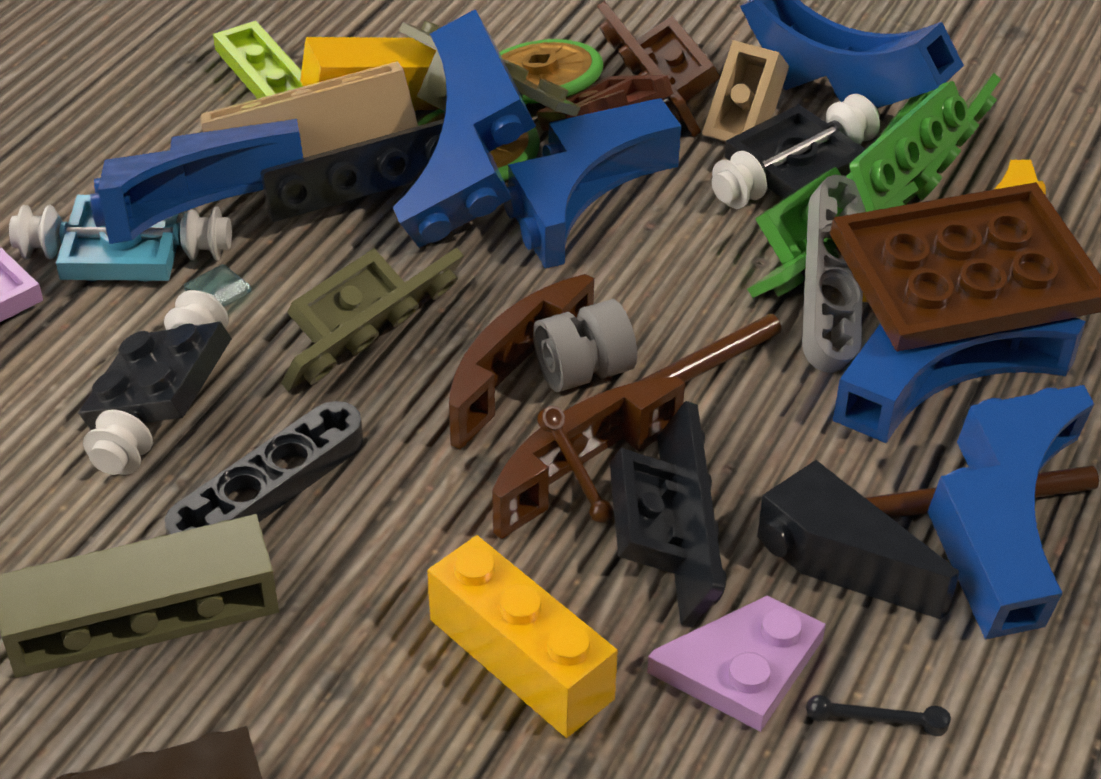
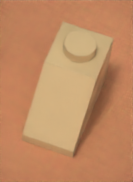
[702,40,790,142]

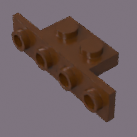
[597,1,720,137]

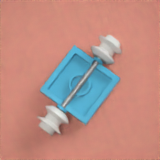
[9,195,232,282]

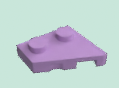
[647,596,826,732]

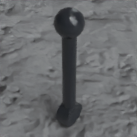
[806,695,951,736]

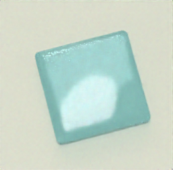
[184,264,252,307]

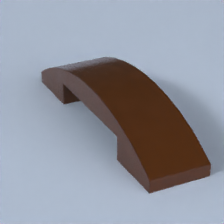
[449,274,595,450]
[492,376,685,539]

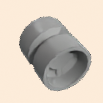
[533,299,637,392]

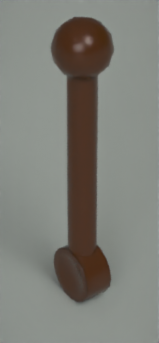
[537,405,614,523]

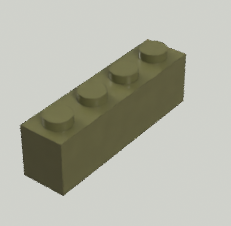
[0,514,279,678]

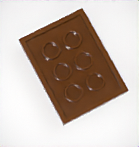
[830,182,1101,352]

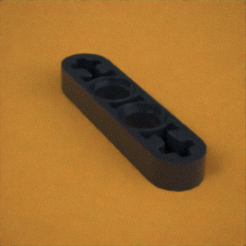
[165,401,363,535]

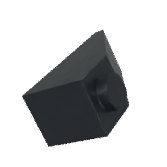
[757,460,960,619]

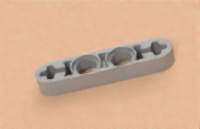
[802,175,865,373]

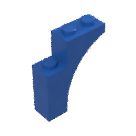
[740,0,964,109]
[393,9,536,248]
[503,98,681,269]
[90,119,304,244]
[833,317,1086,443]
[927,385,1094,640]

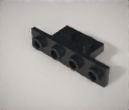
[261,119,444,222]
[609,401,726,627]

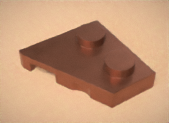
[536,75,673,131]

